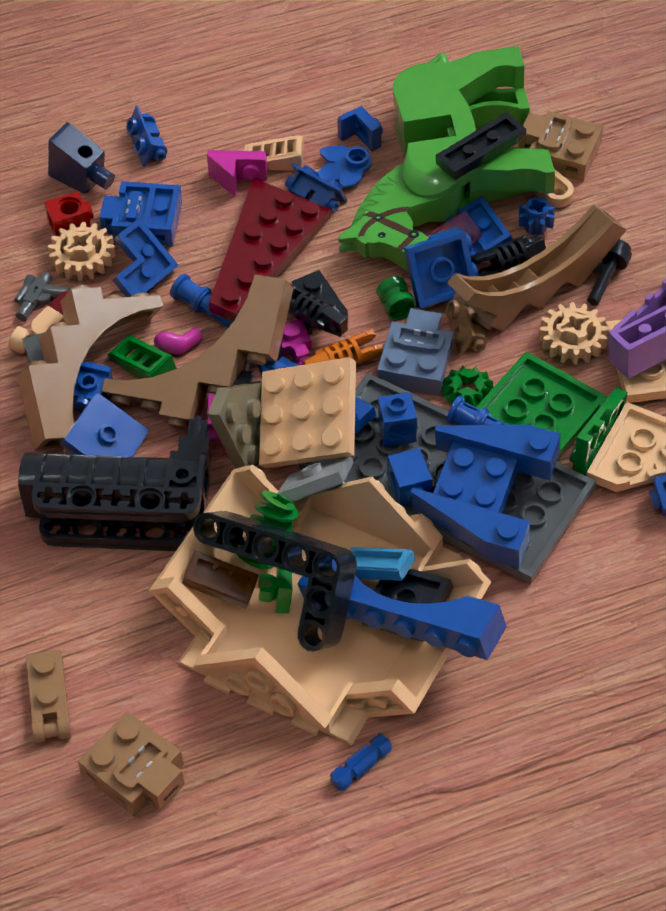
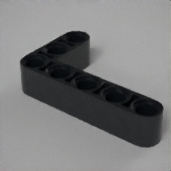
[193,511,357,652]

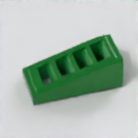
[107,335,177,379]

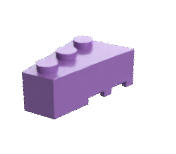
[609,279,666,379]

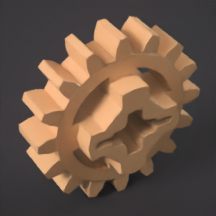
[48,222,116,281]
[539,302,609,365]

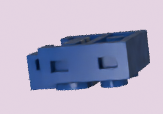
[99,181,182,246]

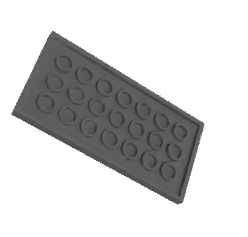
[299,373,596,585]

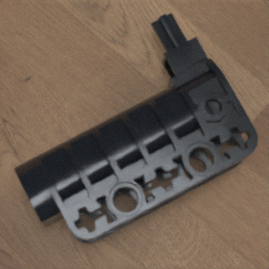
[18,416,211,551]

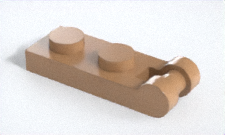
[26,649,71,744]

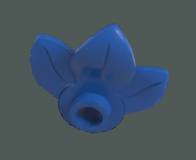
[317,145,372,188]

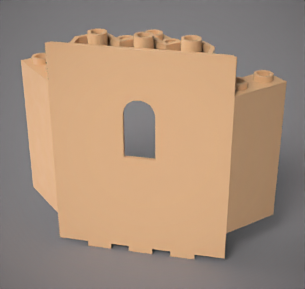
[149,464,491,746]

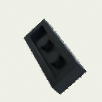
[435,112,527,180]

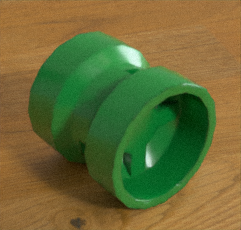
[376,276,416,320]

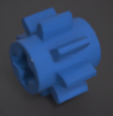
[518,198,555,235]

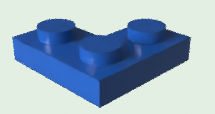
[112,218,179,297]

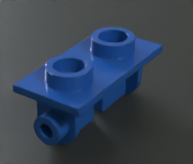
[126,106,167,167]
[285,163,348,212]

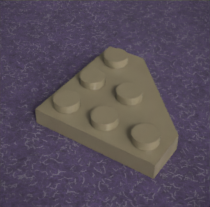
[207,381,262,469]

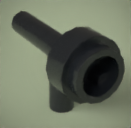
[587,239,632,306]

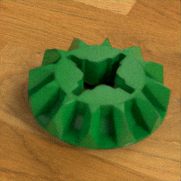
[442,365,493,407]

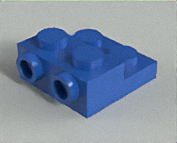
[403,227,479,309]

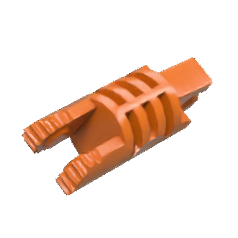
[303,329,383,365]

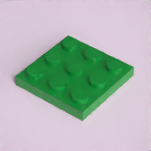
[477,351,607,461]

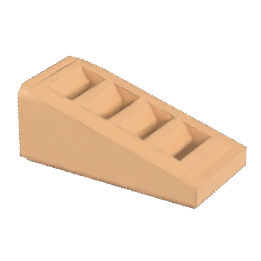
[244,136,303,171]

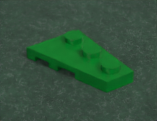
[569,388,628,476]

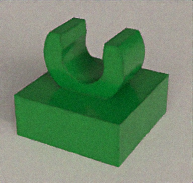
[258,568,293,614]

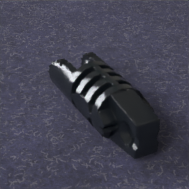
[471,235,546,276]
[288,284,348,337]

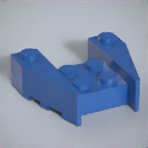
[411,425,561,569]

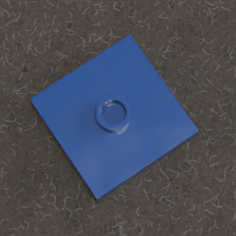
[61,392,149,457]

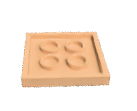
[259,357,356,469]

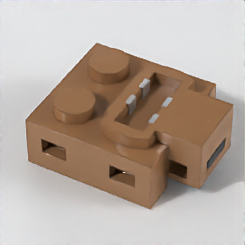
[519,111,603,182]
[78,711,184,816]

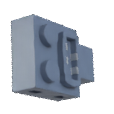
[378,308,454,397]

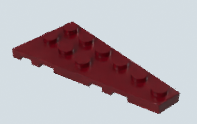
[209,178,331,322]

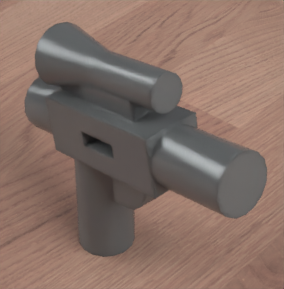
[14,272,70,321]

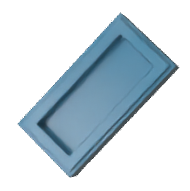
[350,547,415,581]

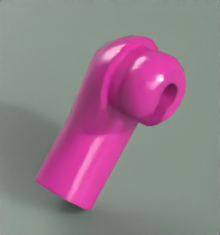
[154,327,203,355]

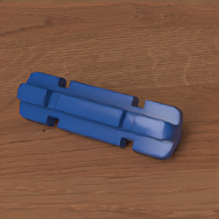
[330,733,392,791]

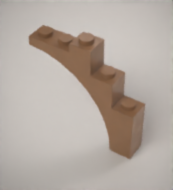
[447,204,627,332]
[102,275,293,429]
[18,285,163,450]

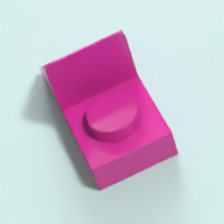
[207,150,268,196]

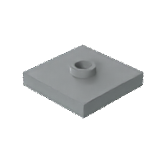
[277,457,354,502]

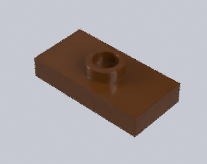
[182,550,259,609]

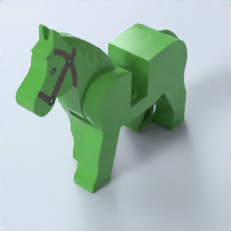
[338,46,555,270]

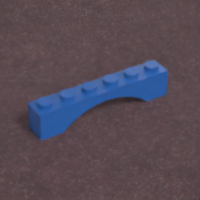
[297,559,507,660]

